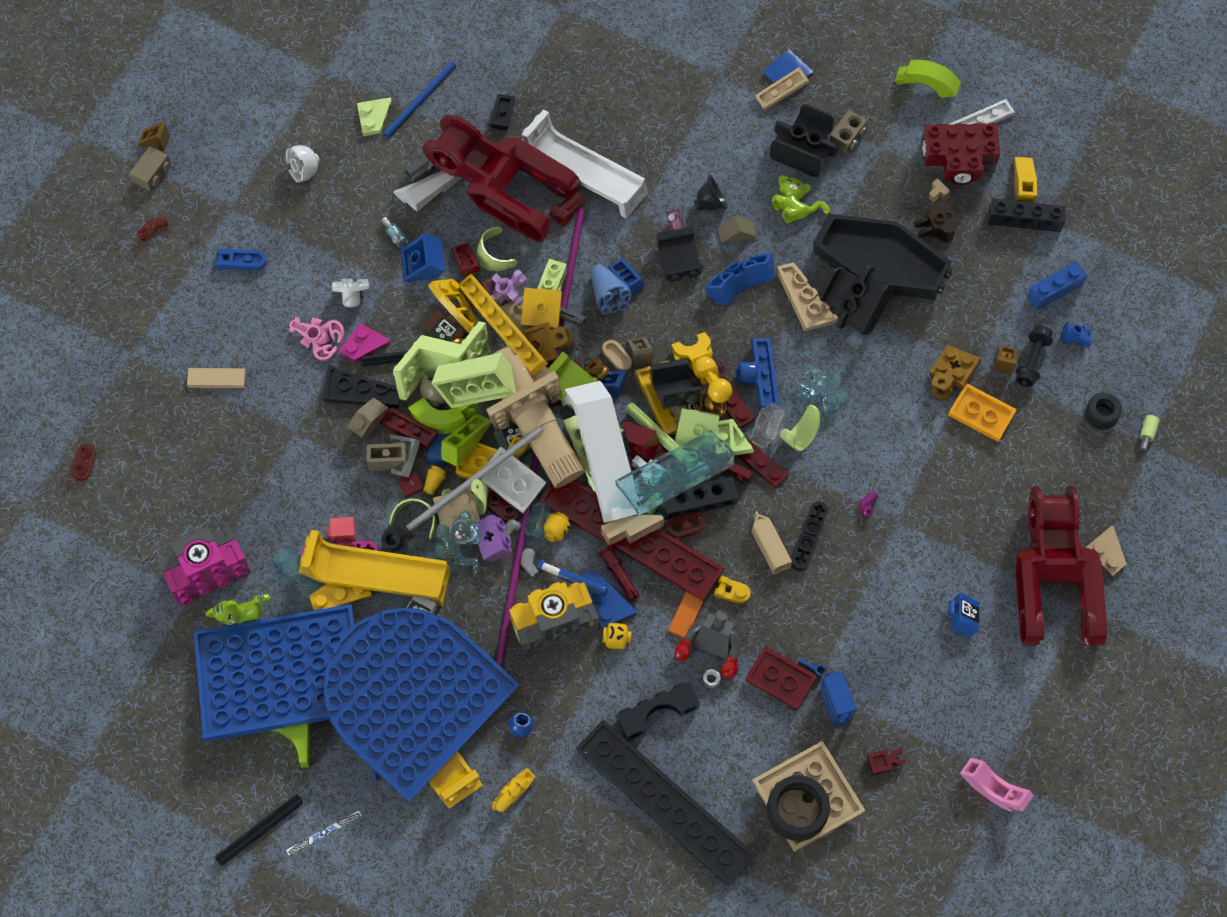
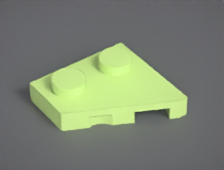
[357,97,392,136]
[715,419,754,457]

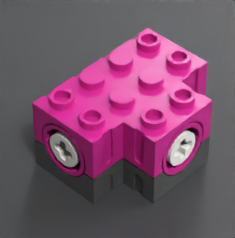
[156,525,251,605]

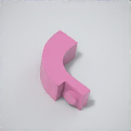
[960,758,1034,812]

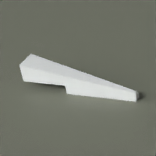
[393,171,462,212]

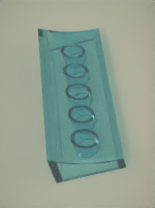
[615,430,734,516]

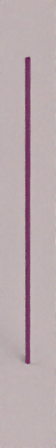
[495,209,585,667]

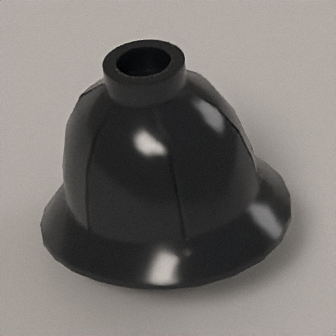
[694,174,728,210]

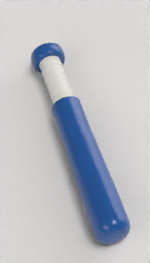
[537,559,608,597]

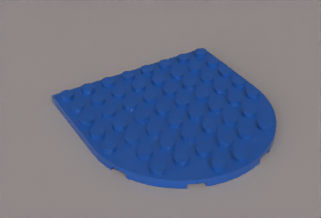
[324,608,520,803]

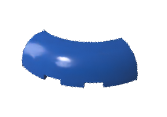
[705,253,774,305]

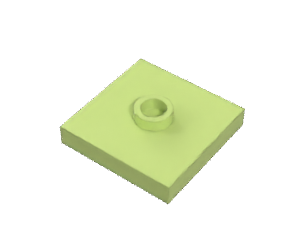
[675,408,720,452]

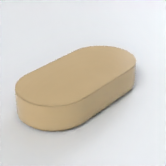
[602,340,632,372]

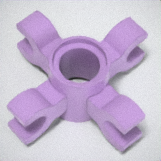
[491,269,528,307]

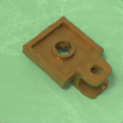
[521,322,573,363]
[929,345,981,400]

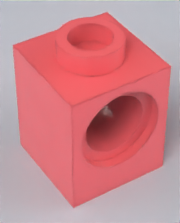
[327,517,356,543]

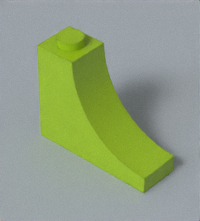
[271,723,310,768]

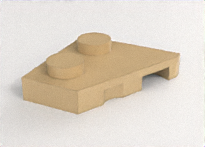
[1085,526,1126,578]

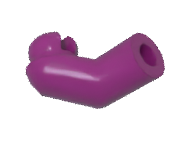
[859,491,879,518]

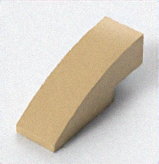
[601,515,664,545]

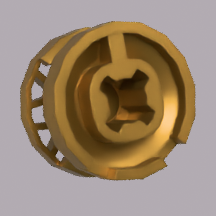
[699,393,727,417]

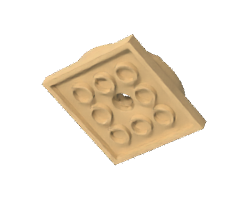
[752,741,865,852]

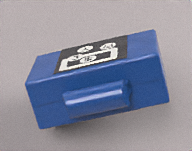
[948,592,979,638]

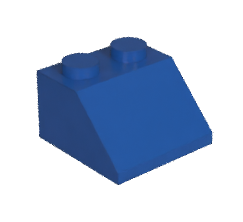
[401,234,445,282]

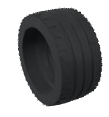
[767,775,830,841]

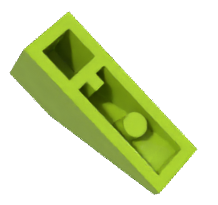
[442,413,491,466]

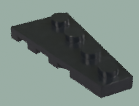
[323,365,400,408]

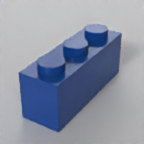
[1027,261,1087,310]

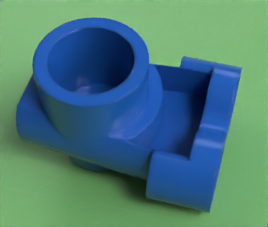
[1061,324,1092,348]

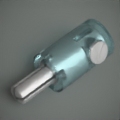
[381,217,409,248]

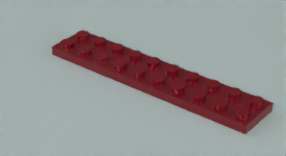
[539,480,724,602]

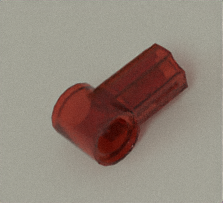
[549,191,585,226]

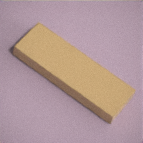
[755,67,809,111]
[187,368,246,388]

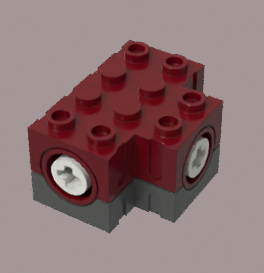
[920,123,1000,189]

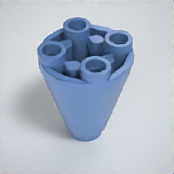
[591,264,632,315]

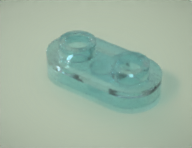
[525,502,550,539]

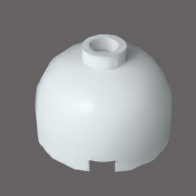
[286,145,319,182]

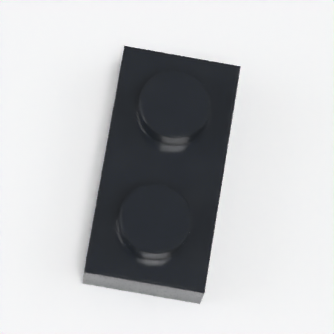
[490,94,515,130]

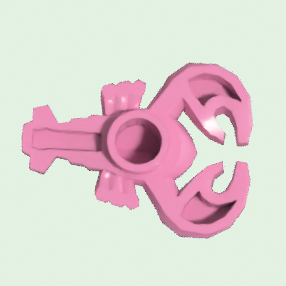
[289,317,345,361]

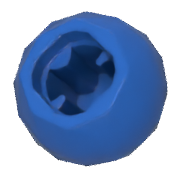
[508,712,534,738]

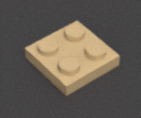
[433,487,480,535]

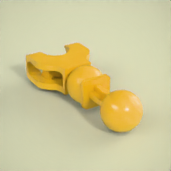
[671,332,732,403]

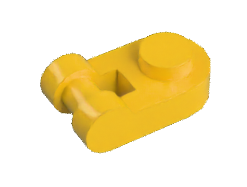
[713,576,751,604]

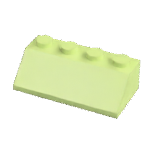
[432,353,516,408]

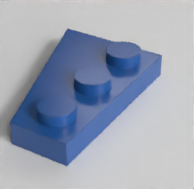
[581,570,637,630]

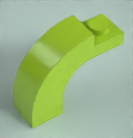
[895,60,961,98]
[408,397,479,434]

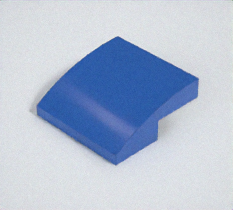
[763,50,814,83]

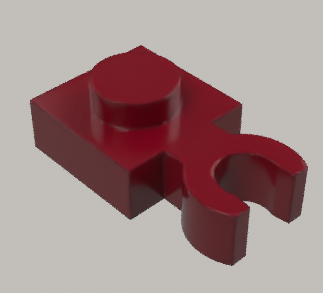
[867,749,906,775]

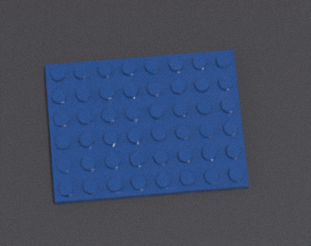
[193,604,355,742]

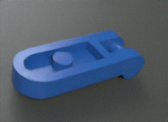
[215,249,267,270]

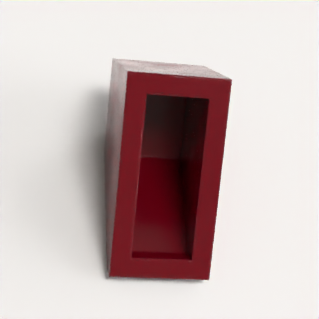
[622,421,659,459]

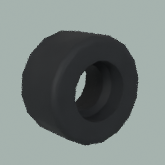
[1085,392,1122,430]

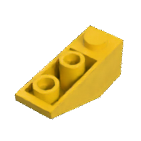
[1014,157,1037,203]

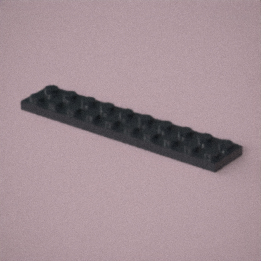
[576,720,756,887]

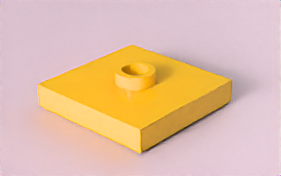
[521,288,562,328]

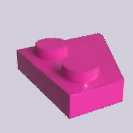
[339,323,390,363]

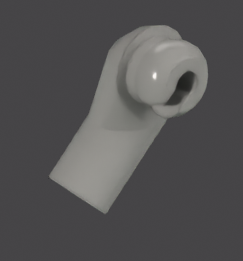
[504,519,521,541]
[520,548,539,577]

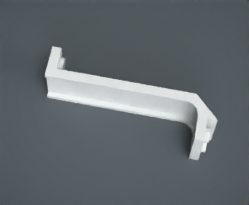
[522,109,648,219]
[561,381,648,523]

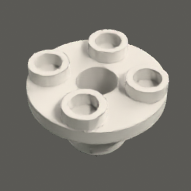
[332,278,369,307]

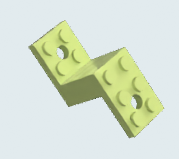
[393,321,491,400]

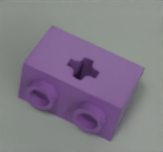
[472,515,512,562]

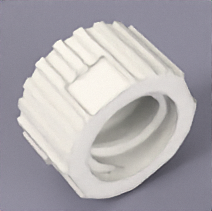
[703,669,721,689]

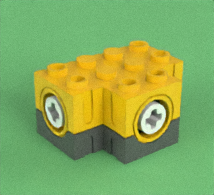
[509,582,599,657]

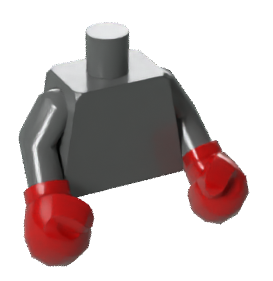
[674,612,741,679]

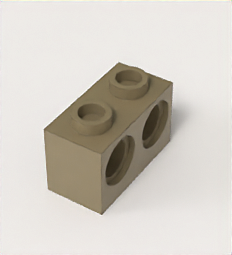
[829,110,867,154]

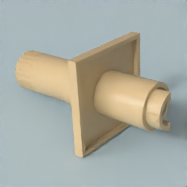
[486,347,585,488]

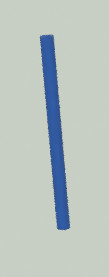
[383,61,456,138]

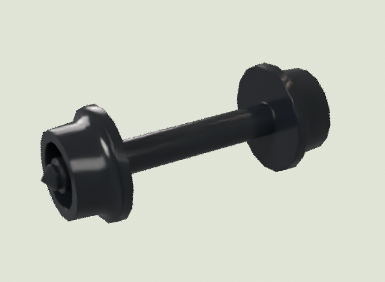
[1015,325,1053,387]

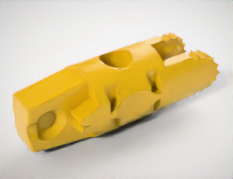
[491,768,535,812]

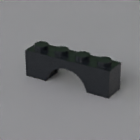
[616,682,700,741]

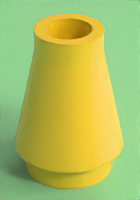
[423,466,446,496]

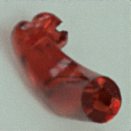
[138,217,169,241]

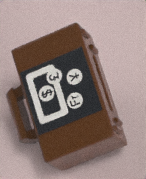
[423,308,465,342]

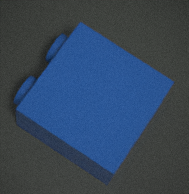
[820,671,857,726]

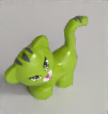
[772,175,831,224]
[206,594,271,625]

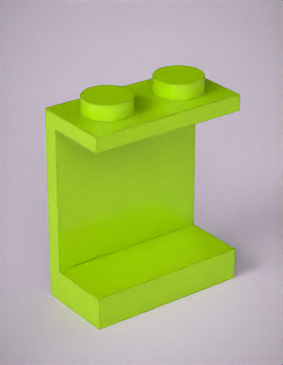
[549,352,598,411]

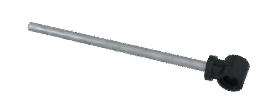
[381,426,543,551]

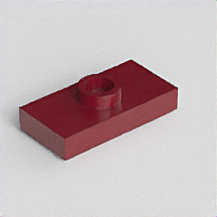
[451,243,480,276]

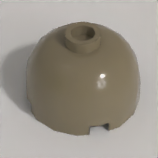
[420,375,448,407]

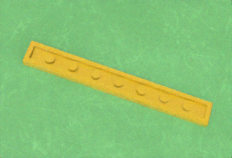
[459,274,548,376]

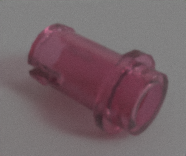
[481,279,495,296]

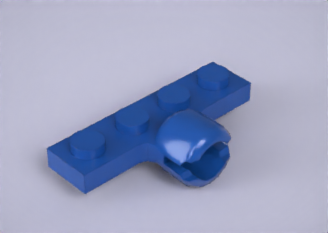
[736,338,780,409]

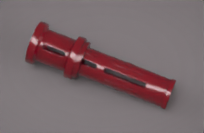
[597,545,640,602]

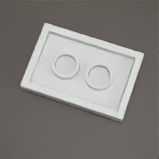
[480,447,546,513]

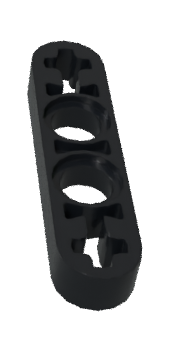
[792,501,828,571]

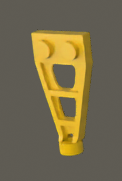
[428,279,490,337]

